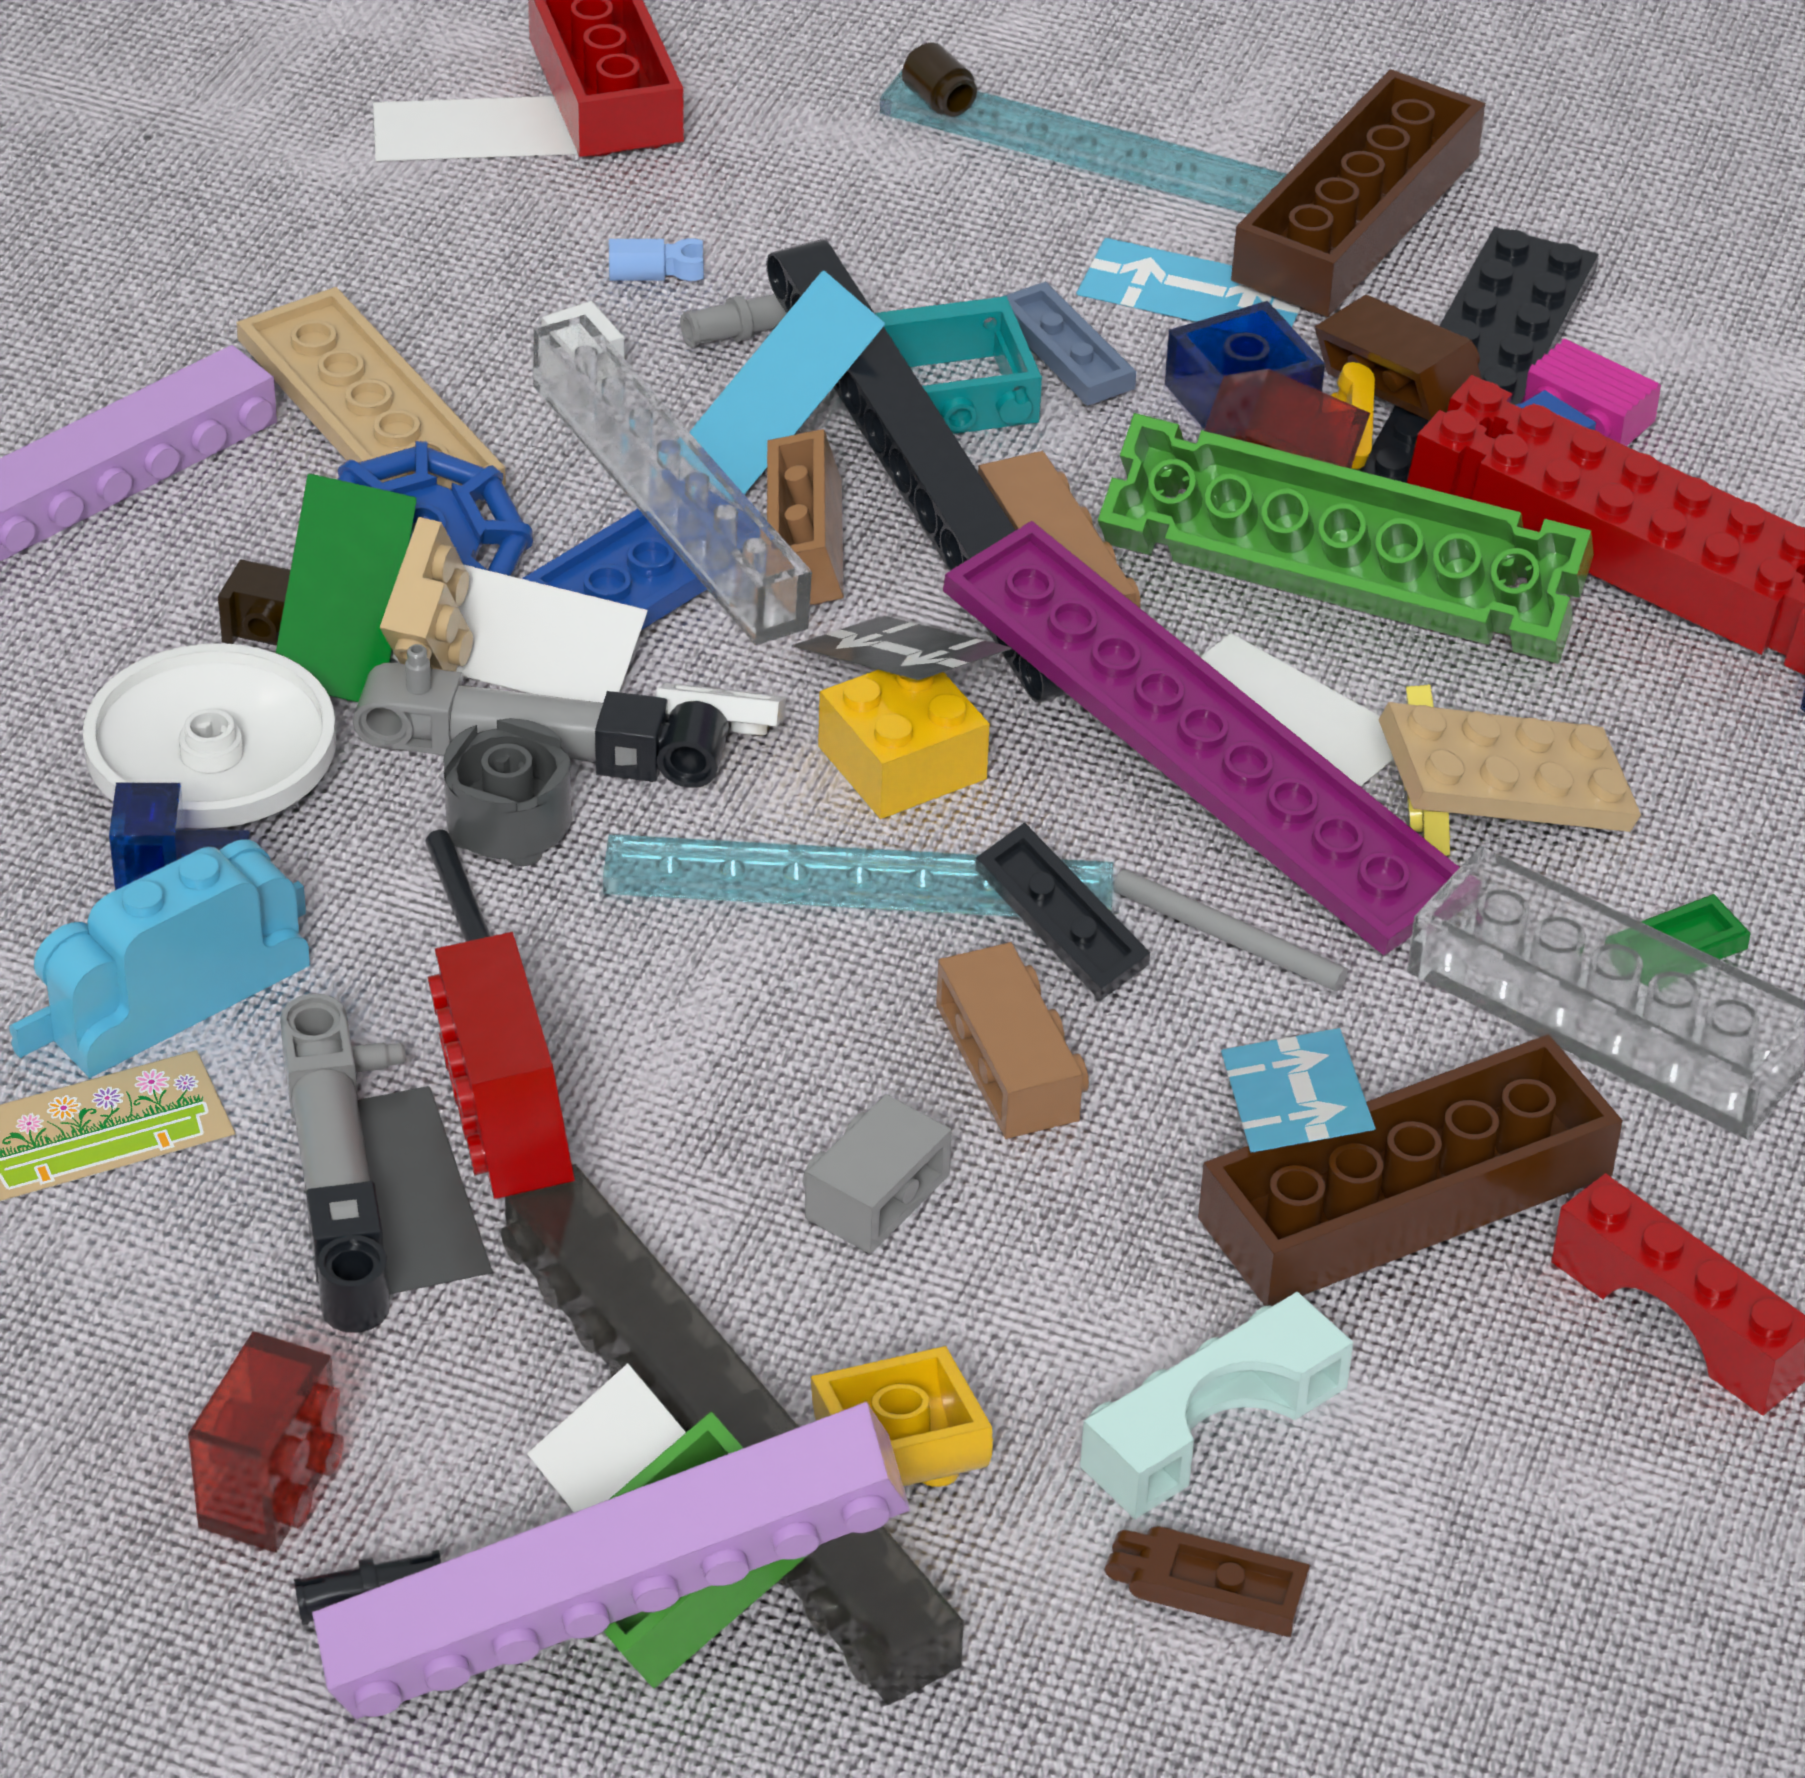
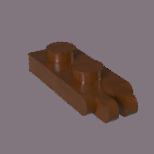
[1104,1526,1310,1638]

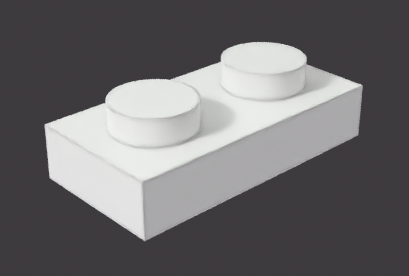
[656,683,786,735]

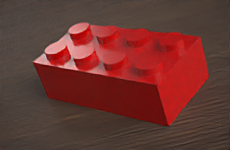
[528,0,684,157]
[427,932,575,1199]

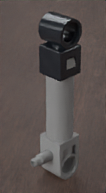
[353,644,729,788]
[280,994,406,1333]

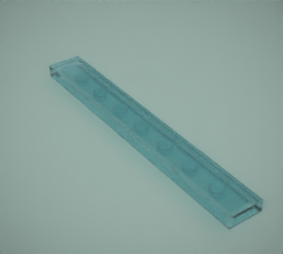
[880,70,1287,214]
[603,834,1113,917]

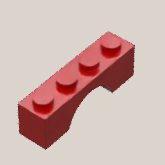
[1551,1173,1805,1416]

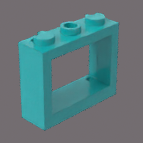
[875,296,1042,434]

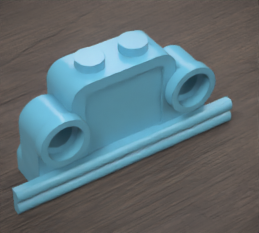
[9,839,310,1078]

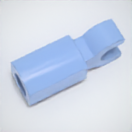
[609,238,704,281]

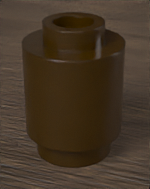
[902,42,977,117]

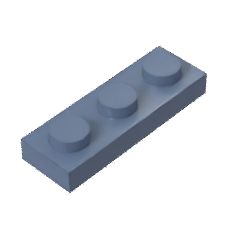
[1001,281,1136,406]

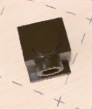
[218,559,290,646]

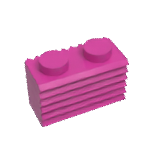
[1524,338,1661,446]

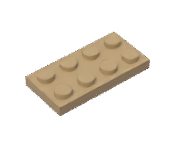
[1378,702,1641,832]

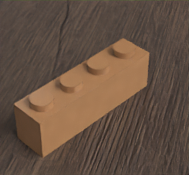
[978,451,1141,608]

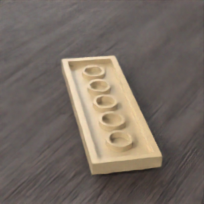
[236,287,506,489]

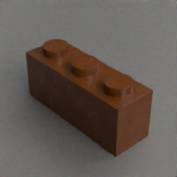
[1314,294,1482,421]

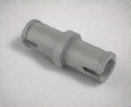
[680,294,786,347]

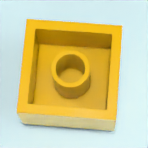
[818,658,990,819]

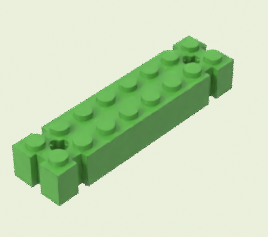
[1098,413,1594,664]

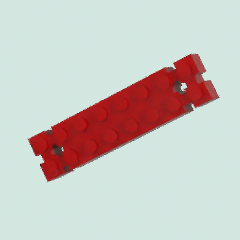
[1407,375,1805,675]

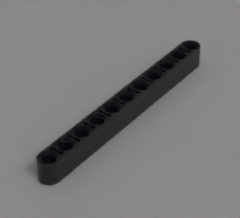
[766,239,1067,703]

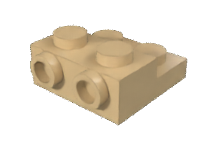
[380,517,473,672]

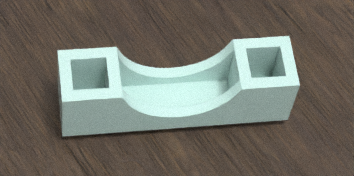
[1080,1292,1353,1519]

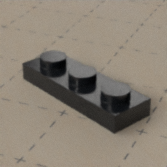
[975,822,1150,1001]

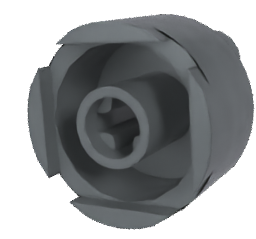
[443,718,572,867]

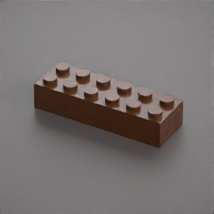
[1231,69,1486,317]
[1198,1034,1623,1306]

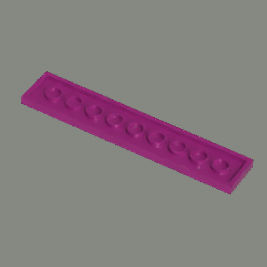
[943,521,1474,956]

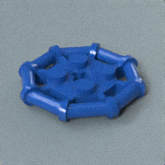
[337,441,533,576]

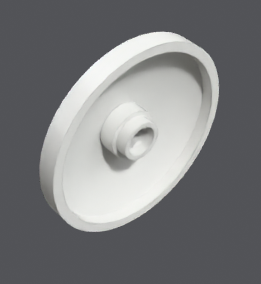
[83,643,336,829]

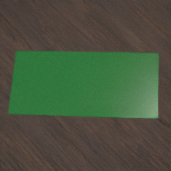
[276,474,417,702]

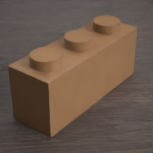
[767,429,844,610]
[936,942,1089,1139]

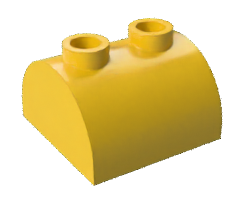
[811,1346,993,1487]

